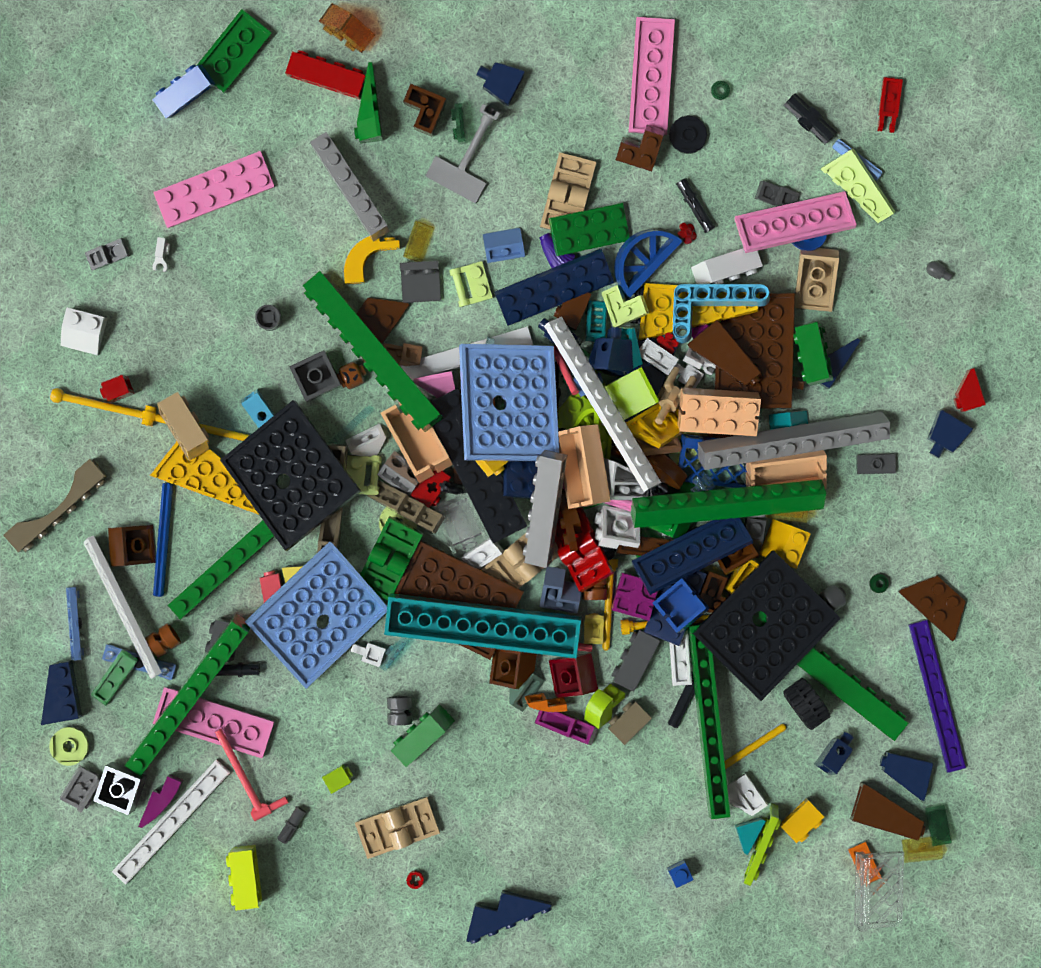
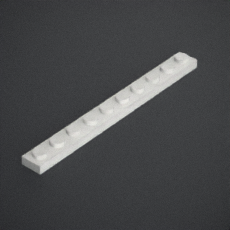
[545,317,661,492]

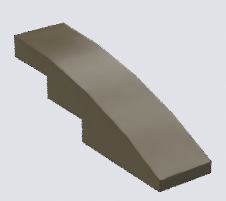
[367,480,445,534]

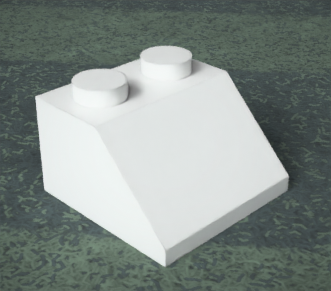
[60,307,108,355]

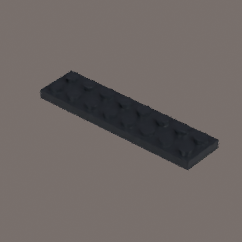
[431,388,527,543]

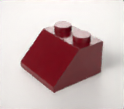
[549,653,598,698]

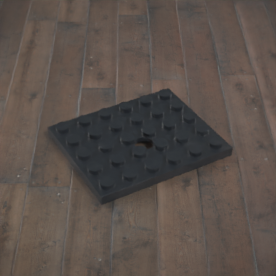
[220,400,361,551]
[692,550,841,701]

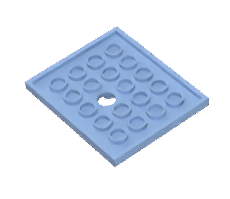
[459,344,559,461]
[245,542,387,689]

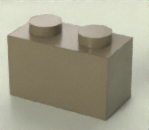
[608,701,652,745]

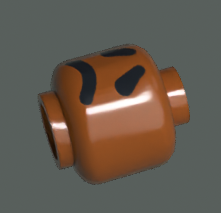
[337,361,367,390]

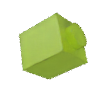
[322,764,353,794]

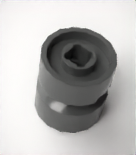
[255,305,283,331]
[387,696,412,725]

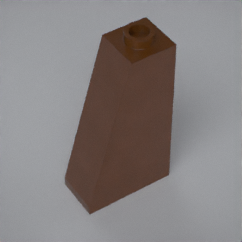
[687,320,763,388]
[850,782,925,841]

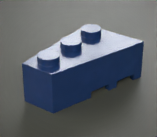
[41,660,82,725]

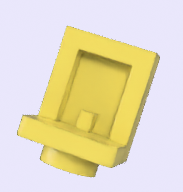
[584,613,604,644]

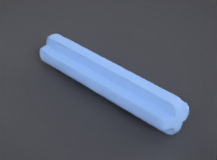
[832,139,883,181]

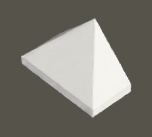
[346,424,386,457]

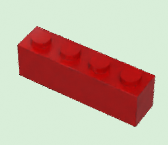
[285,50,366,100]

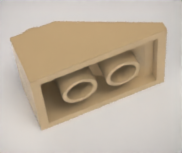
[795,248,839,312]

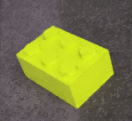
[226,845,263,911]

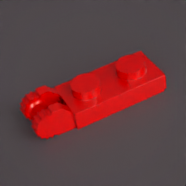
[877,77,903,133]

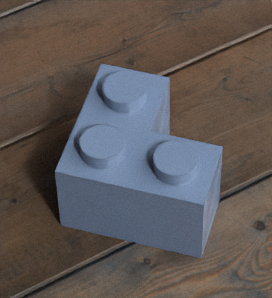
[540,567,581,613]

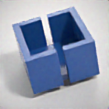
[653,578,710,633]

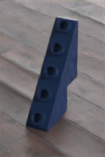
[466,890,552,944]

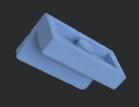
[483,228,525,263]

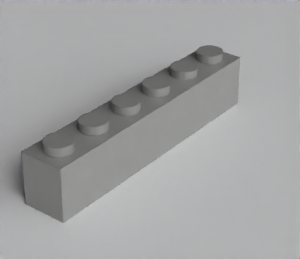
[310,132,390,242]
[523,450,567,568]

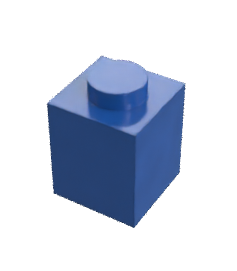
[667,859,694,888]

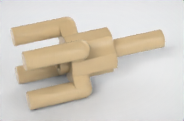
[655,367,697,424]

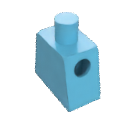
[241,389,275,428]

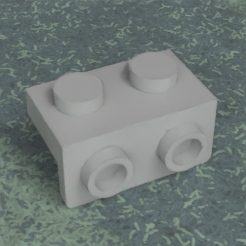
[60,765,101,813]

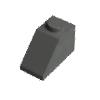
[744,518,766,558]

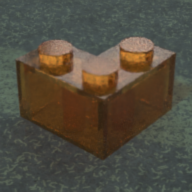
[319,3,375,53]

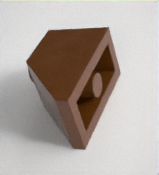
[553,293,591,330]

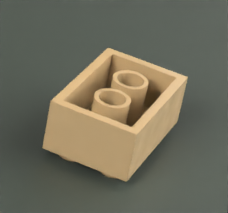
[157,392,210,461]

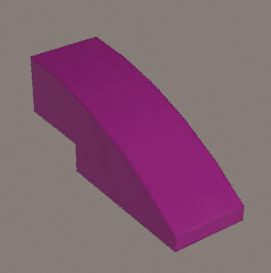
[535,710,598,745]
[138,774,184,828]

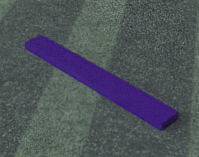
[908,620,966,773]

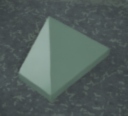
[509,673,545,712]

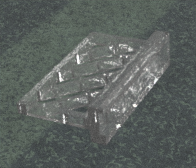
[854,851,904,932]

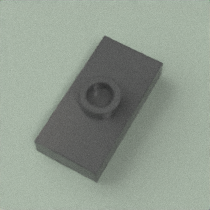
[856,454,896,474]

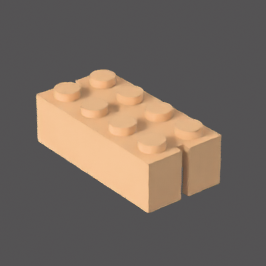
[677,387,761,436]
[381,402,453,483]
[558,424,611,509]
[746,450,827,489]

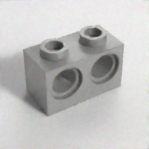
[377,451,419,496]

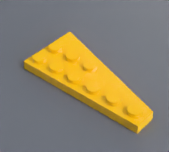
[639,283,760,341]
[150,441,259,515]

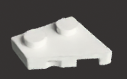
[727,773,768,816]

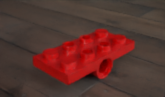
[555,507,614,592]

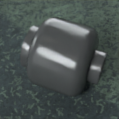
[819,585,846,612]

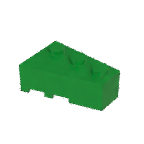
[793,322,833,386]
[391,704,455,767]

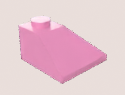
[414,371,456,398]

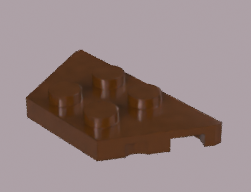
[357,298,409,363]
[898,575,966,642]

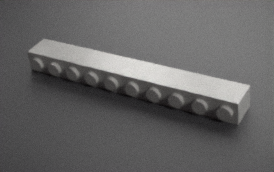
[698,411,890,470]

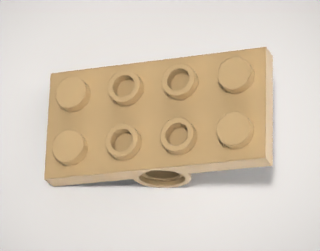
[540,152,596,230]
[481,533,559,588]
[355,797,440,859]

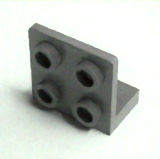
[400,261,441,303]

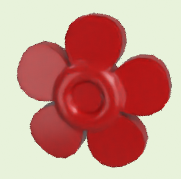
[678,223,697,244]
[657,333,678,354]

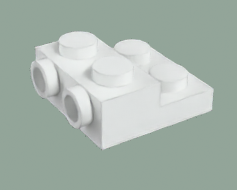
[595,506,640,549]

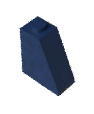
[880,751,933,801]

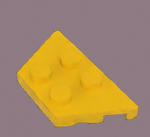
[626,403,684,448]

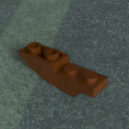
[611,445,687,490]
[558,488,582,552]

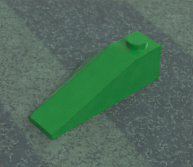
[354,62,383,144]

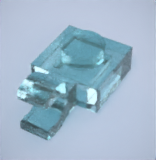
[691,471,715,492]

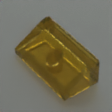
[403,220,434,262]
[902,836,943,863]

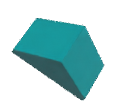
[769,411,808,430]
[735,817,766,855]

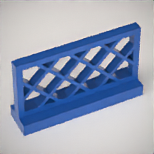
[678,434,747,488]

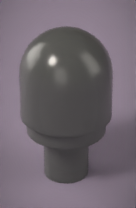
[926,261,952,281]

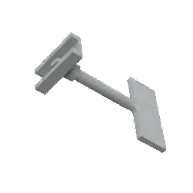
[426,103,503,204]

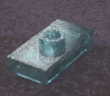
[380,637,408,671]

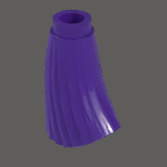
[539,233,575,268]

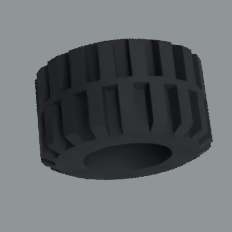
[783,678,831,730]

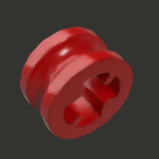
[406,871,424,889]

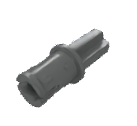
[277,806,306,844]

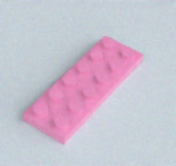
[628,17,675,135]
[153,151,275,228]
[734,191,857,253]
[153,687,275,758]

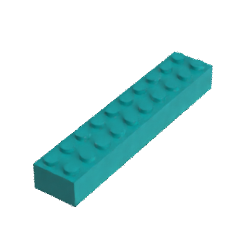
[384,593,582,659]

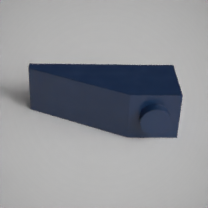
[820,338,861,389]

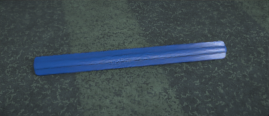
[153,483,173,597]

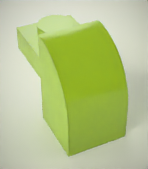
[585,683,625,729]

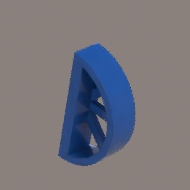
[614,229,682,297]

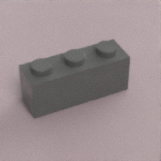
[611,630,660,692]

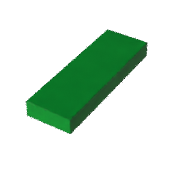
[91,649,138,706]

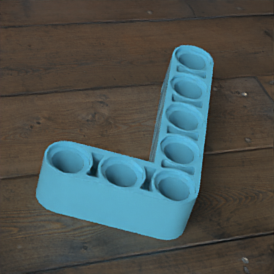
[673,284,770,343]

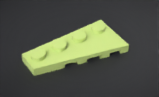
[821,148,895,223]

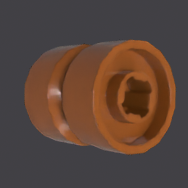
[582,578,607,600]
[145,623,181,658]

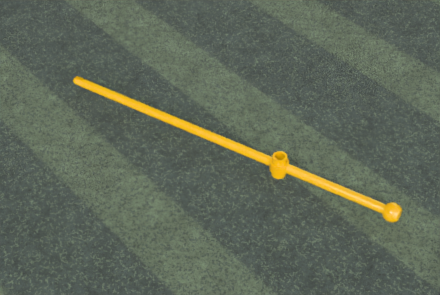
[50,388,250,441]

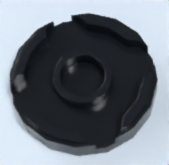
[669,115,707,154]

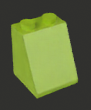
[604,367,659,420]

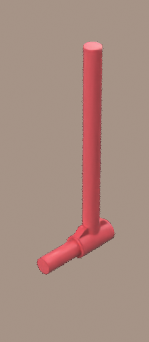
[215,728,289,821]

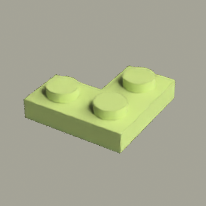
[601,285,649,327]

